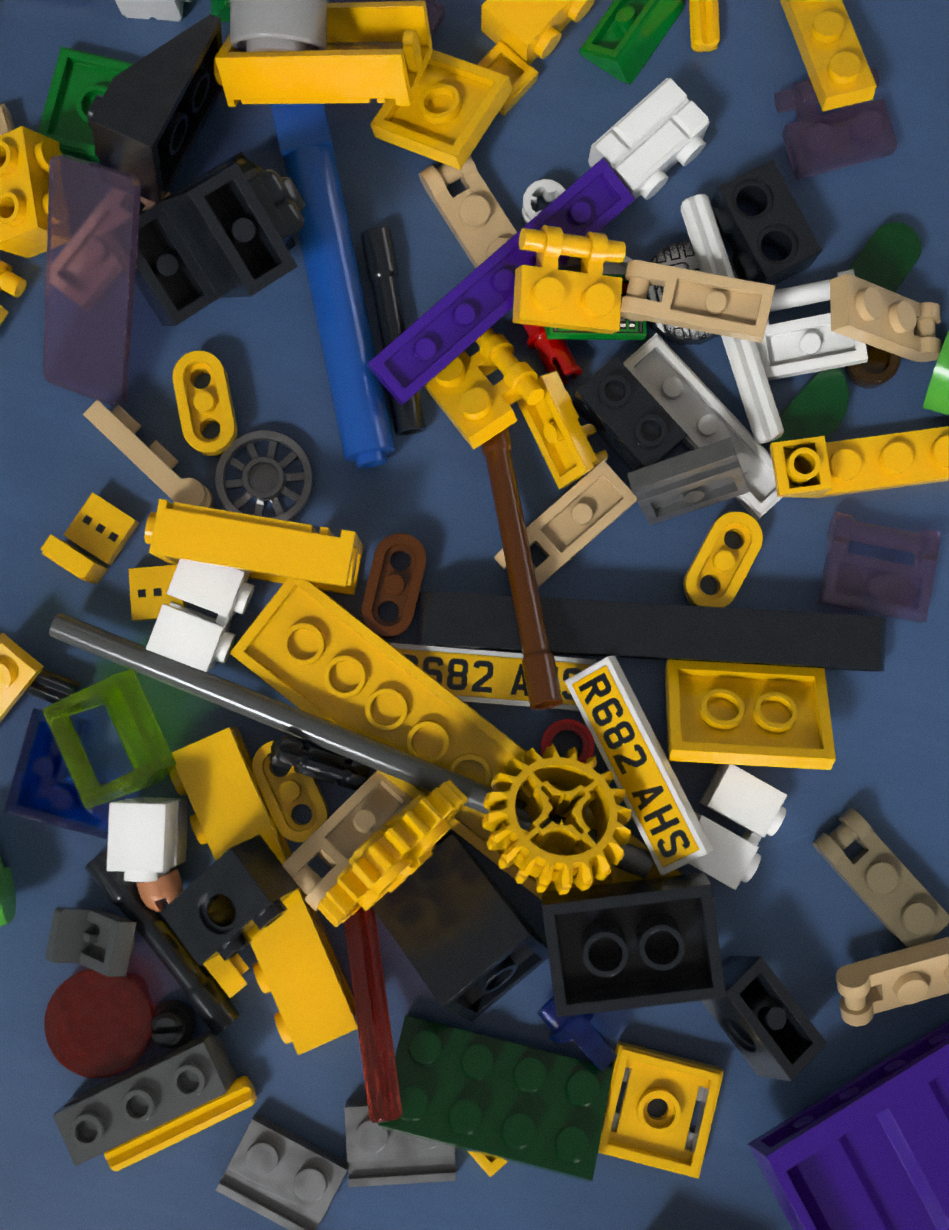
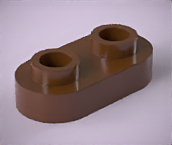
[361,533,427,638]

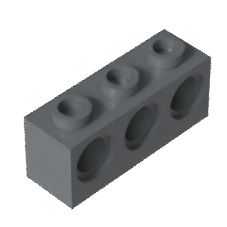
[53,1030,238,1167]

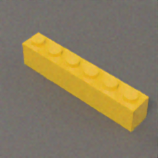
[169,727,362,1055]

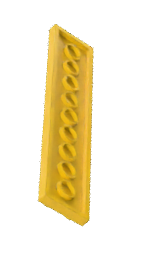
[229,577,714,901]

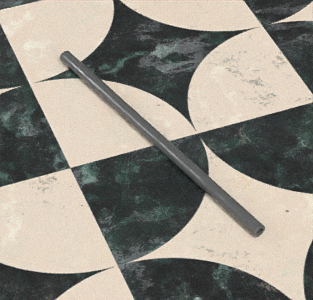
[49,612,654,879]

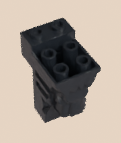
[104,151,306,326]

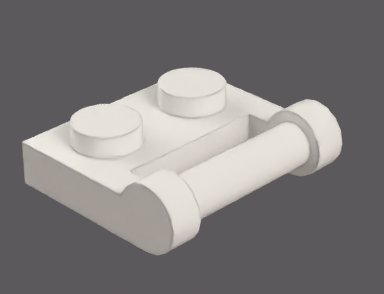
[756,269,868,381]

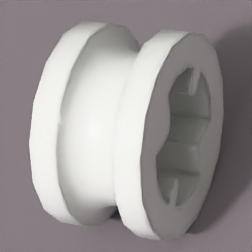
[522,179,565,224]

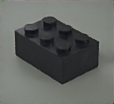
[542,872,726,1017]

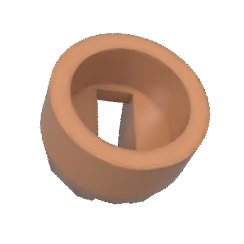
[136,867,183,912]

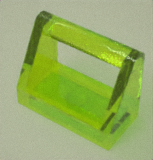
[43,669,176,809]

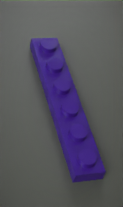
[366,158,636,405]

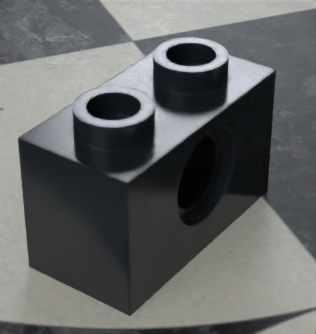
[160,834,299,966]
[701,956,827,1082]

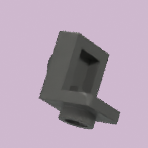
[45,907,137,977]

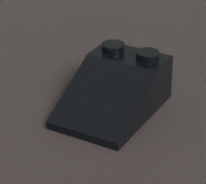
[88,14,223,203]

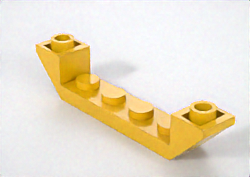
[770,426,949,498]

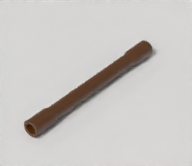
[481,427,563,710]

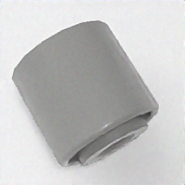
[230,0,327,52]

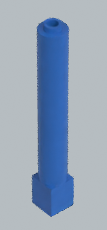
[271,104,396,469]

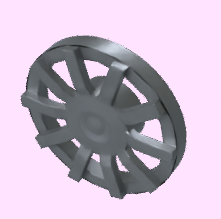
[215,430,314,521]

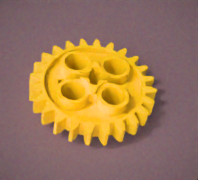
[317,779,468,927]

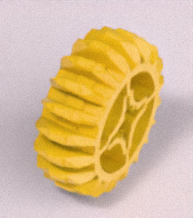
[482,744,632,896]

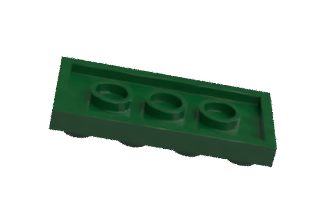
[378,1015,613,1182]

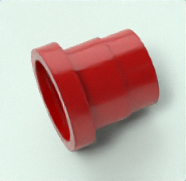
[540,719,595,764]

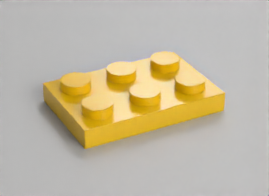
[665,659,836,770]

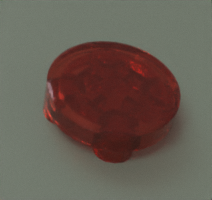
[44,968,156,1078]

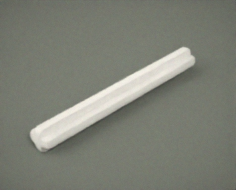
[681,194,784,444]

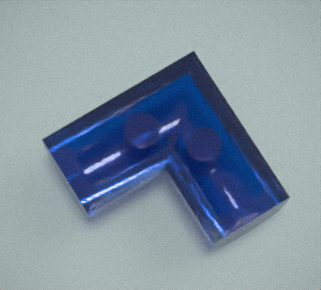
[4,708,127,839]

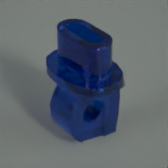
[537,995,617,1071]

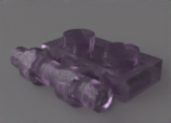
[774,67,898,180]

